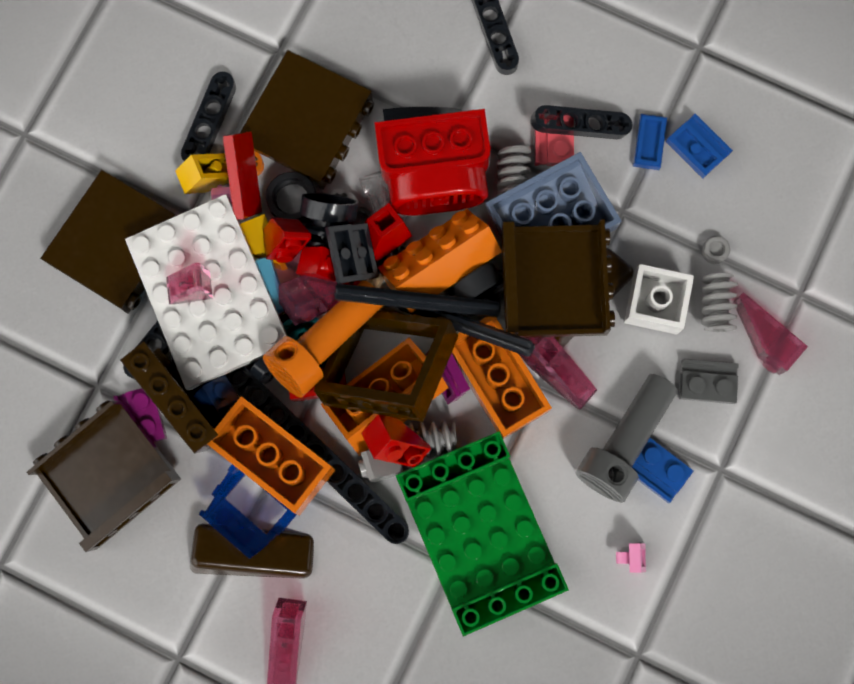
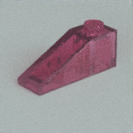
[733,292,808,375]
[519,337,597,410]
[267,598,307,684]

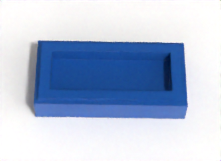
[633,114,667,170]

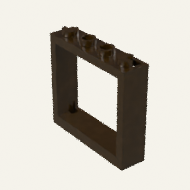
[314,311,458,422]

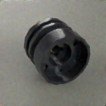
[300,193,359,249]

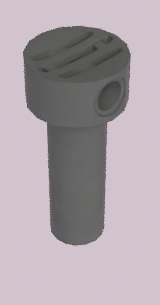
[575,374,678,503]

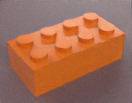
[377,209,502,313]
[452,317,552,439]
[320,337,449,456]
[207,396,335,516]

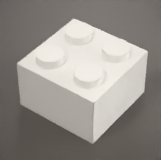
[624,264,694,335]

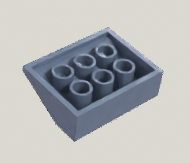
[486,152,622,238]

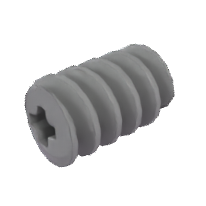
[496,145,531,197]
[701,273,738,332]
[408,420,457,457]

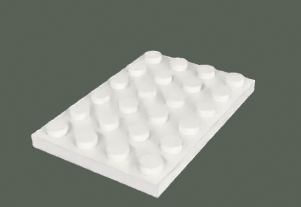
[125,194,287,390]

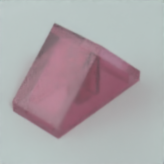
[166,263,213,304]

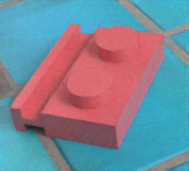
[535,114,574,166]

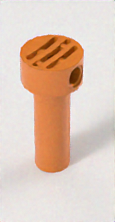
[263,280,383,398]

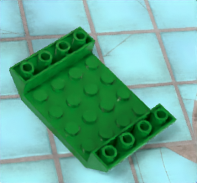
[396,431,569,637]

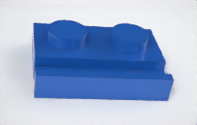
[666,114,733,179]
[632,438,694,503]

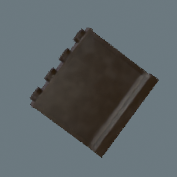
[240,50,374,190]
[40,169,177,314]
[501,219,615,338]
[120,342,218,454]
[27,400,181,552]

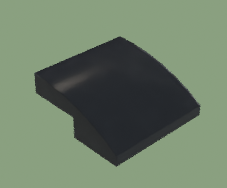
[325,223,379,284]

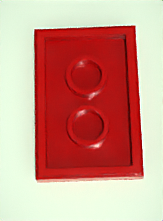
[223,131,262,220]

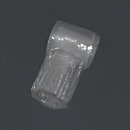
[359,171,398,214]

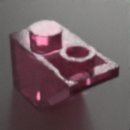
[279,275,339,326]

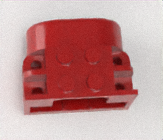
[374,109,490,216]

